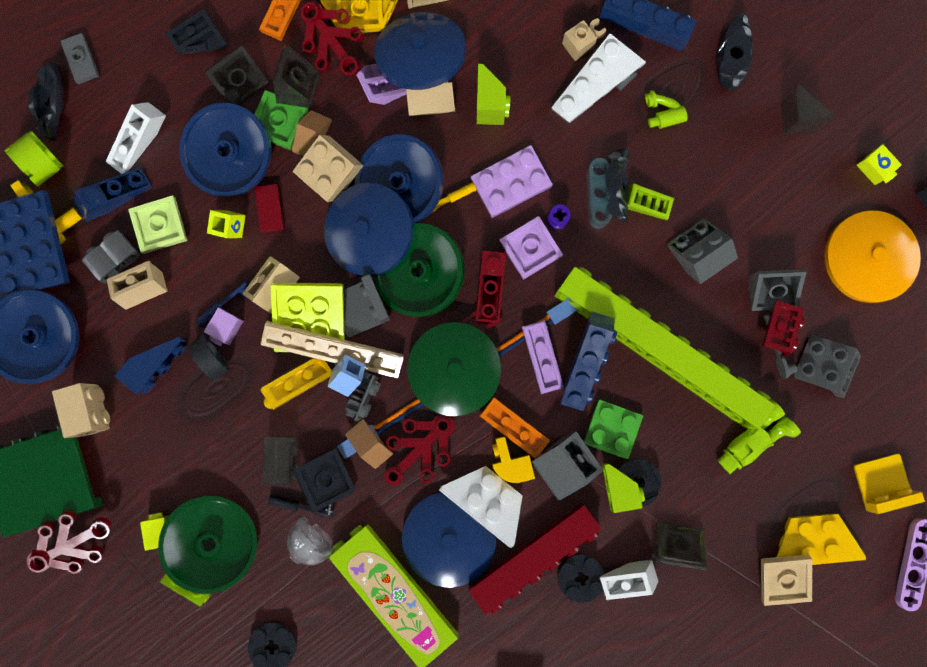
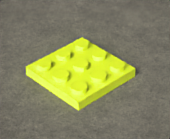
[270,282,345,352]

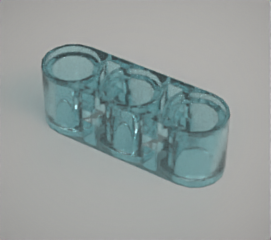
[587,158,612,229]

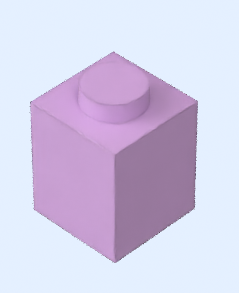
[204,308,244,346]

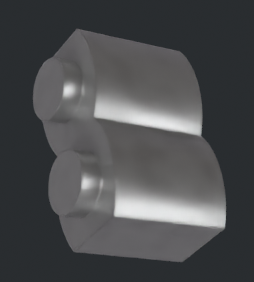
[82,230,140,284]

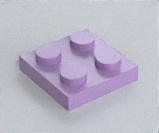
[499,216,563,280]

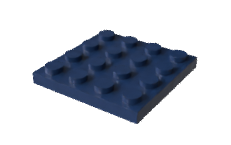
[0,191,70,300]

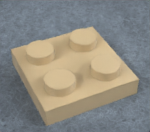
[761,554,812,606]

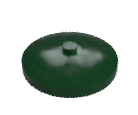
[374,223,465,317]
[407,322,501,416]
[158,496,257,594]

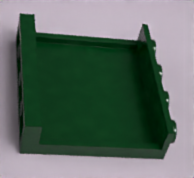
[0,425,103,538]

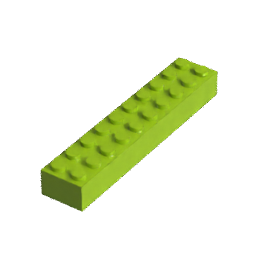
[555,267,775,429]

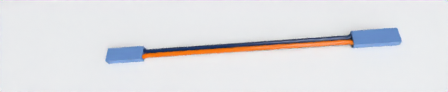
[337,298,578,459]

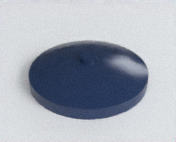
[374,12,466,90]
[179,103,271,197]
[355,134,444,223]
[324,183,414,276]
[0,290,80,384]
[402,492,496,587]

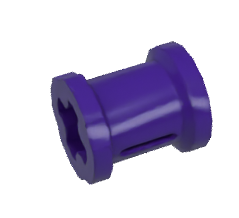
[548,204,570,229]

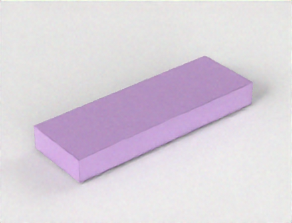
[522,320,564,394]

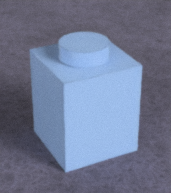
[328,354,366,397]

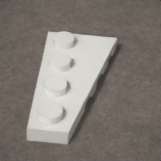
[552,34,646,123]

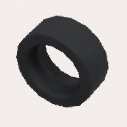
[187,335,230,381]

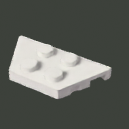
[439,466,522,548]

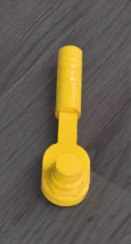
[432,182,477,213]

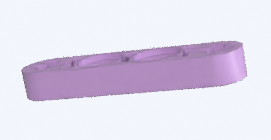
[895,518,927,611]

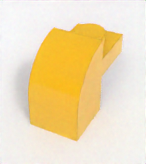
[492,436,535,483]

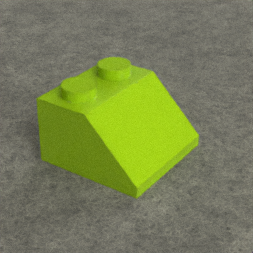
[477,64,510,125]

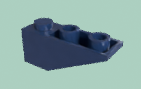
[74,167,152,222]
[115,337,188,395]

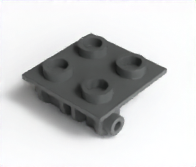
[345,372,381,421]

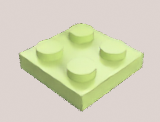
[128,195,188,254]

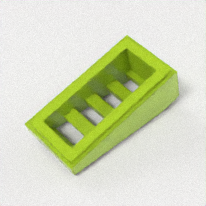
[626,184,674,220]

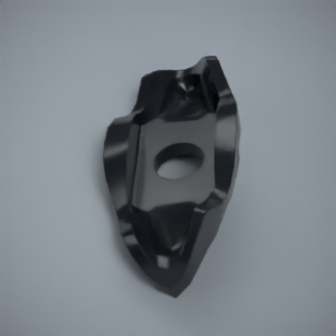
[715,13,753,91]
[28,63,64,140]
[605,148,630,222]

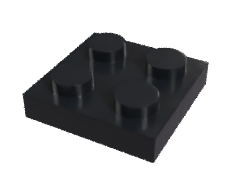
[292,449,356,513]

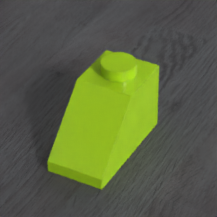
[602,463,645,513]

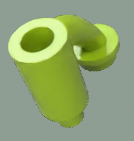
[645,90,687,129]

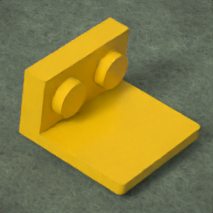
[853,454,925,514]

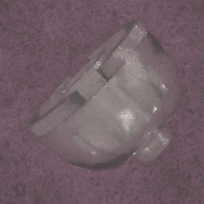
[286,518,335,565]

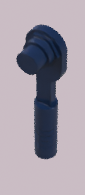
[195,280,249,327]

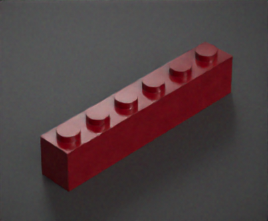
[468,503,601,615]

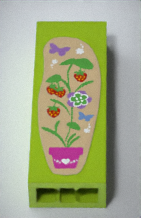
[329,524,458,667]

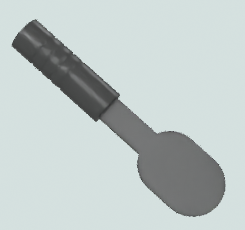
[763,314,797,379]

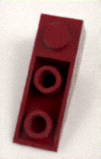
[476,250,506,323]

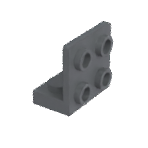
[343,274,390,338]
[794,335,861,399]

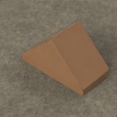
[292,110,332,157]
[345,419,393,469]

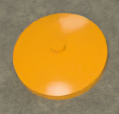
[825,211,921,303]

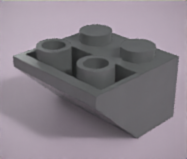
[667,218,738,284]
[531,432,604,500]

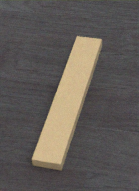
[261,321,404,378]

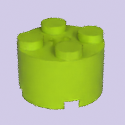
[4,131,63,187]

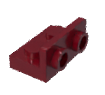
[762,301,805,356]

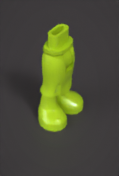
[717,399,801,474]

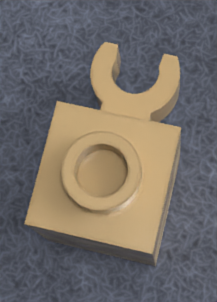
[562,18,606,61]

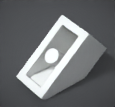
[600,560,658,600]

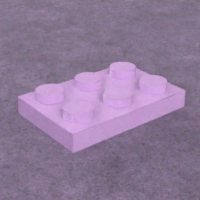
[471,145,553,218]

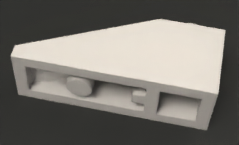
[106,102,166,174]

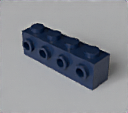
[599,0,697,51]
[561,311,617,411]

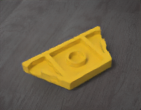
[320,0,398,33]
[777,513,866,565]

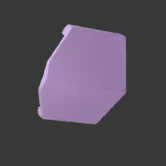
[357,64,407,105]

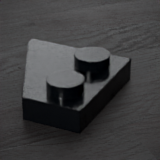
[165,9,229,55]

